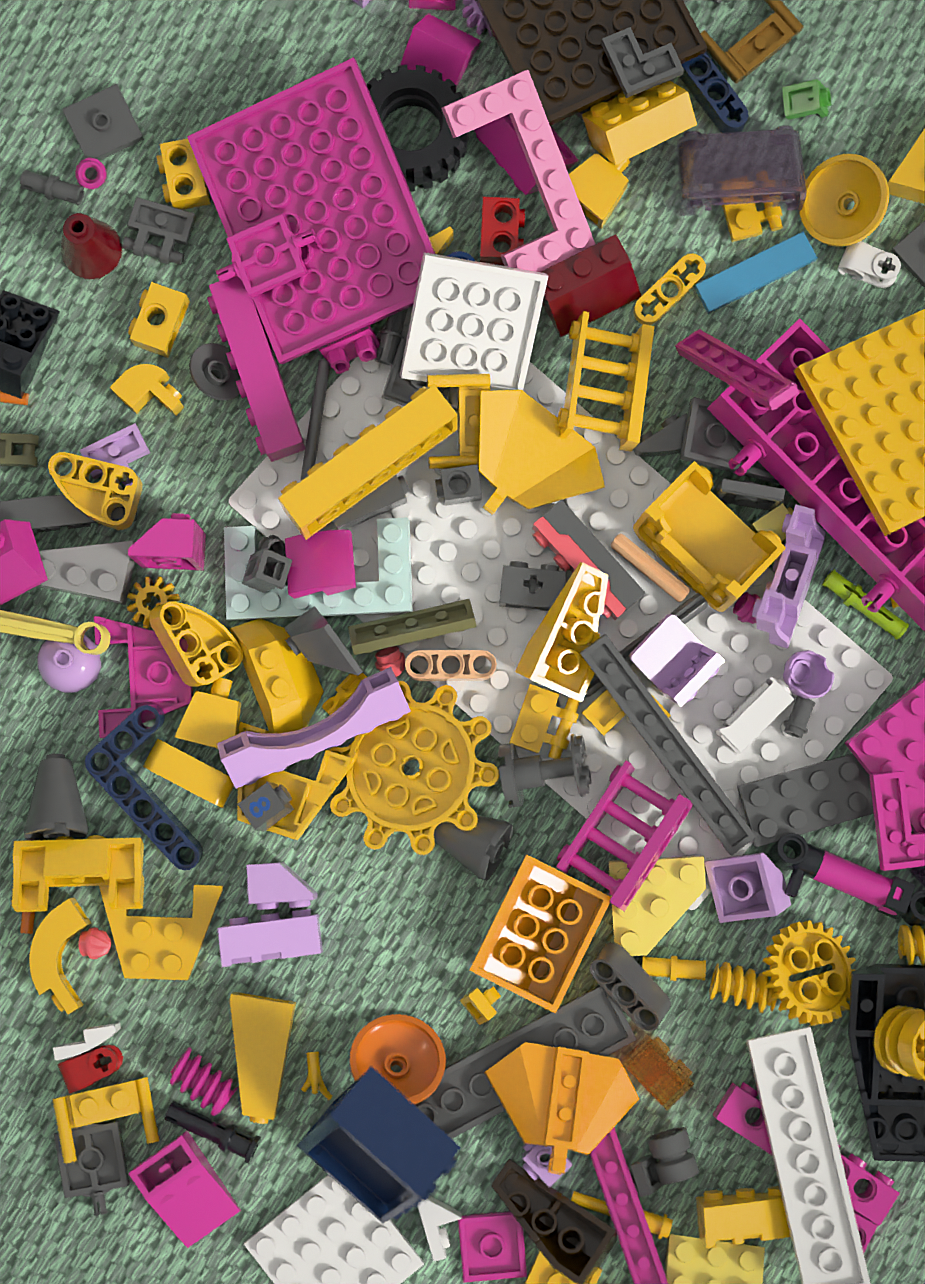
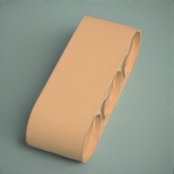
[405,650,497,681]

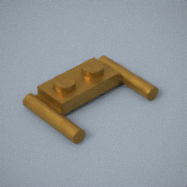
[701,0,804,84]

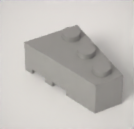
[36,540,135,605]

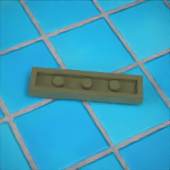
[348,599,477,655]

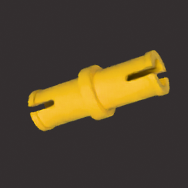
[642,955,706,981]

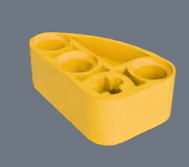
[48,452,143,530]
[149,601,243,687]

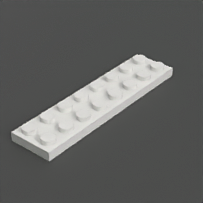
[746,1026,870,1284]

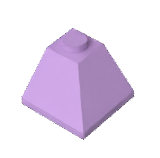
[704,853,791,923]

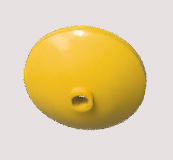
[799,154,889,247]

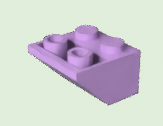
[247,862,317,910]

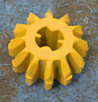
[127,577,180,629]

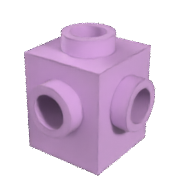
[522,1144,573,1188]

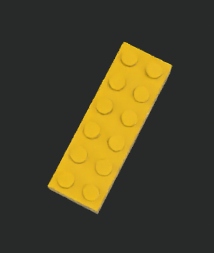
[278,384,458,540]

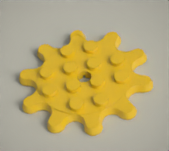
[328,681,500,855]

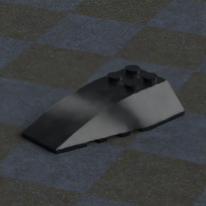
[848,964,925,1162]

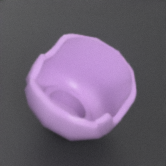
[783,650,834,699]

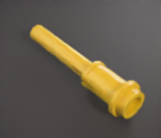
[571,1191,673,1240]

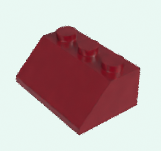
[541,234,642,338]

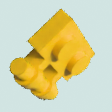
[716,169,783,242]
[509,684,580,759]

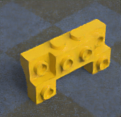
[12,835,144,912]

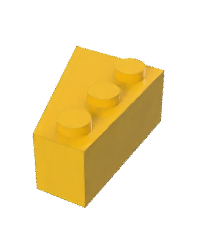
[696,1186,791,1248]

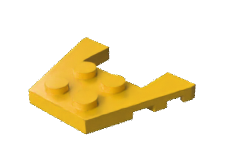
[237,722,355,840]
[99,885,223,980]

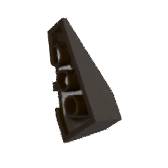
[491,1159,617,1284]

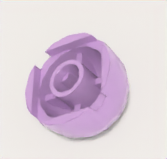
[37,635,101,693]

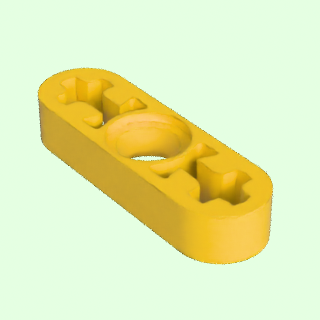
[634,253,706,325]

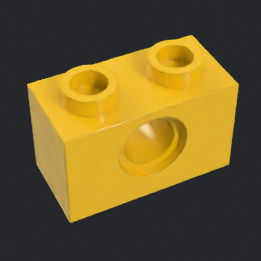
[128,282,190,358]

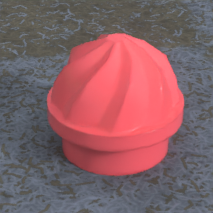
[375,646,406,677]
[79,927,111,959]

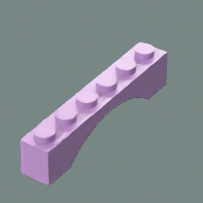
[217,667,411,789]

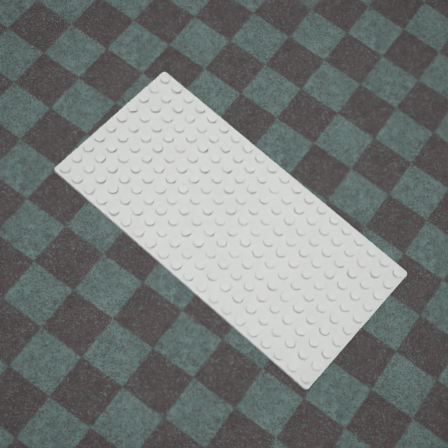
[229,306,893,910]

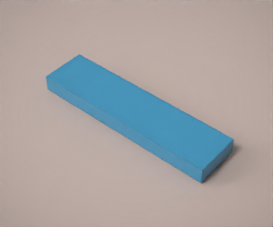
[694,231,817,314]

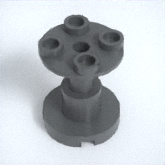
[498,734,591,808]

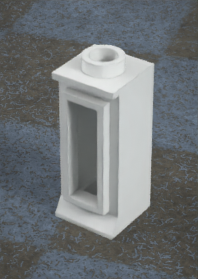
[715,677,794,754]

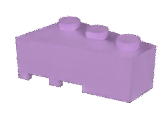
[218,909,323,967]

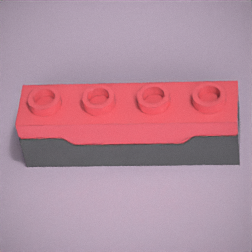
[532,499,646,620]

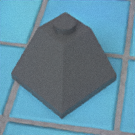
[284,606,363,675]

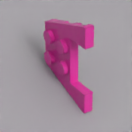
[94,616,193,738]

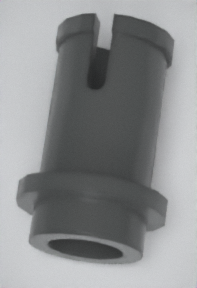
[783,696,815,738]

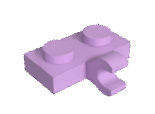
[80,423,150,486]

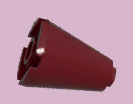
[61,213,122,279]

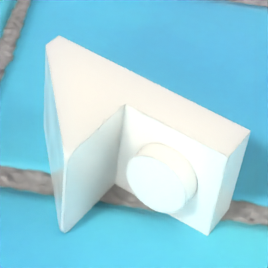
[418,1196,462,1262]

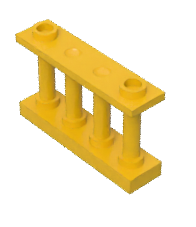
[557,311,655,452]

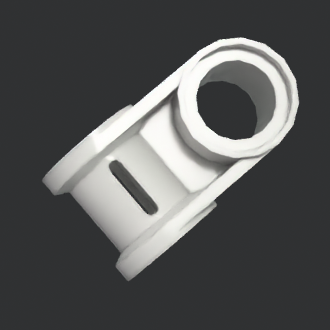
[837,241,901,288]

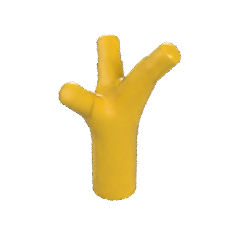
[301,1052,333,1100]

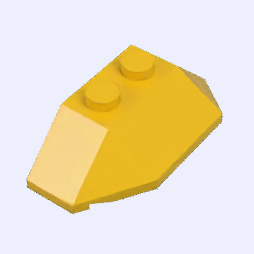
[230,619,324,733]

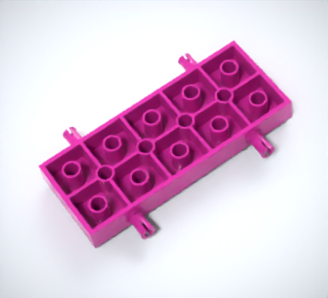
[707,318,925,632]

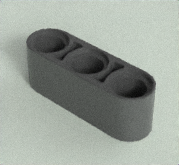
[589,942,671,1031]

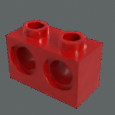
[480,197,525,266]

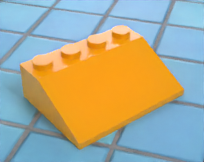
[469,854,612,1014]

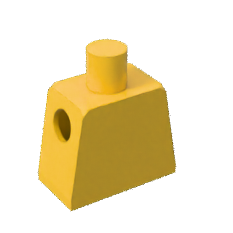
[569,153,630,229]
[175,678,241,749]

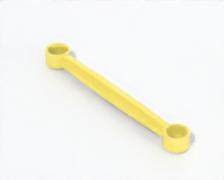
[0,610,111,655]

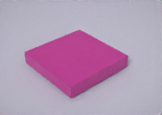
[458,1211,527,1283]

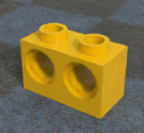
[156,138,211,210]

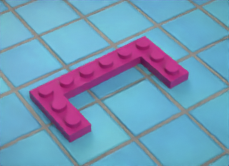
[869,771,925,871]

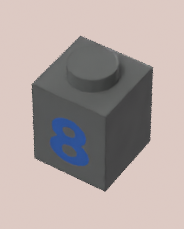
[238,782,294,832]

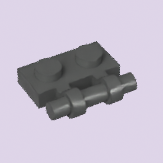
[122,197,196,265]

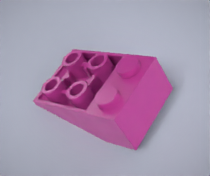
[128,1130,241,1248]

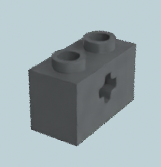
[499,561,566,611]

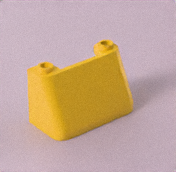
[633,461,786,612]

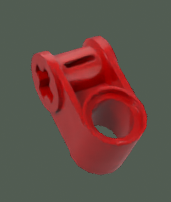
[57,1044,123,1094]

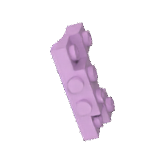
[752,505,826,649]

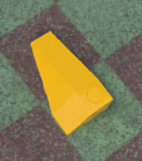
[515,562,608,702]

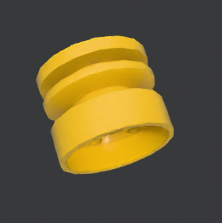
[874,1006,925,1081]

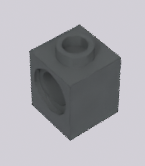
[435,464,482,506]

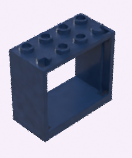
[296,1066,461,1224]

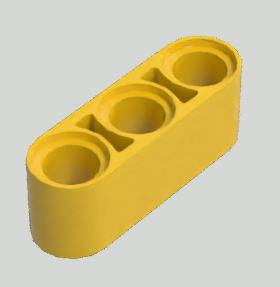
[143,738,234,808]

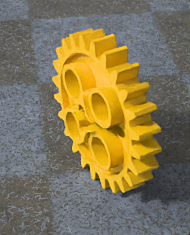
[763,920,856,1026]

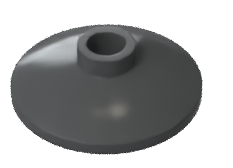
[189,343,241,401]

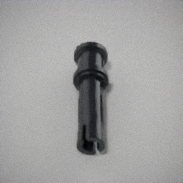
[164,1101,261,1164]

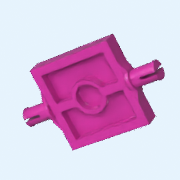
[216,214,317,298]

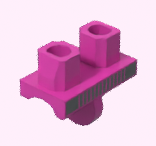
[319,325,380,374]

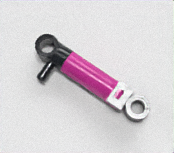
[770,833,925,926]

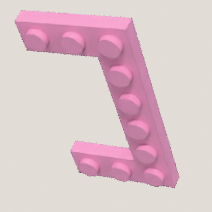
[441,70,595,272]

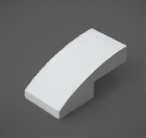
[53,1022,121,1061]

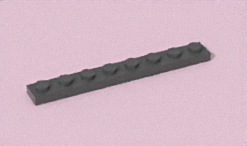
[580,634,756,856]

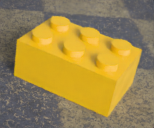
[582,80,697,165]

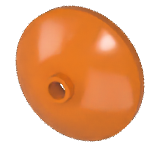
[350,1014,446,1104]

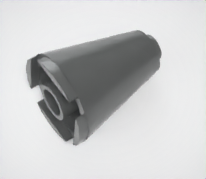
[24,754,89,841]
[434,815,514,881]

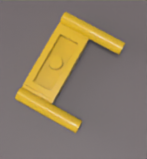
[427,374,490,469]
[52,1077,160,1164]

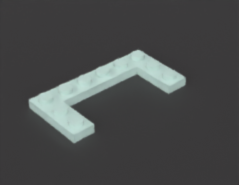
[224,517,413,621]

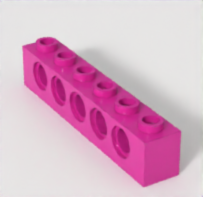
[712,1082,900,1226]

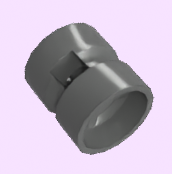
[646,1127,700,1185]

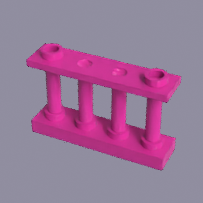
[556,761,693,912]

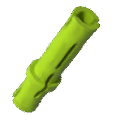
[822,569,909,640]

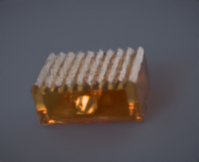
[620,1035,694,1110]

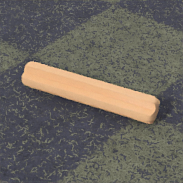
[610,533,690,602]

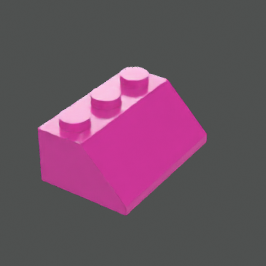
[474,114,579,196]
[128,514,206,571]
[0,519,48,605]

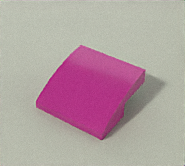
[285,530,356,599]

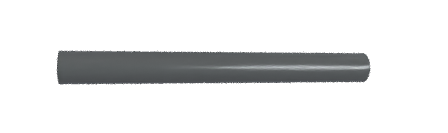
[300,360,330,481]

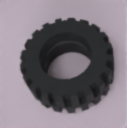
[367,65,469,191]

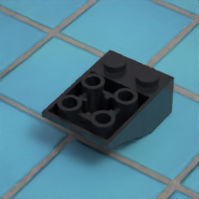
[0,290,60,399]

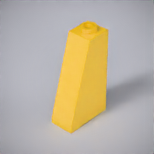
[230,992,296,1124]

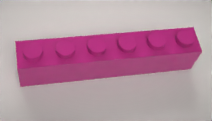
[207,276,305,462]

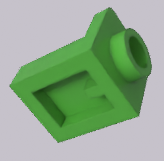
[782,79,832,120]

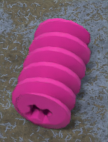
[170,1047,239,1116]

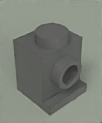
[242,548,292,593]

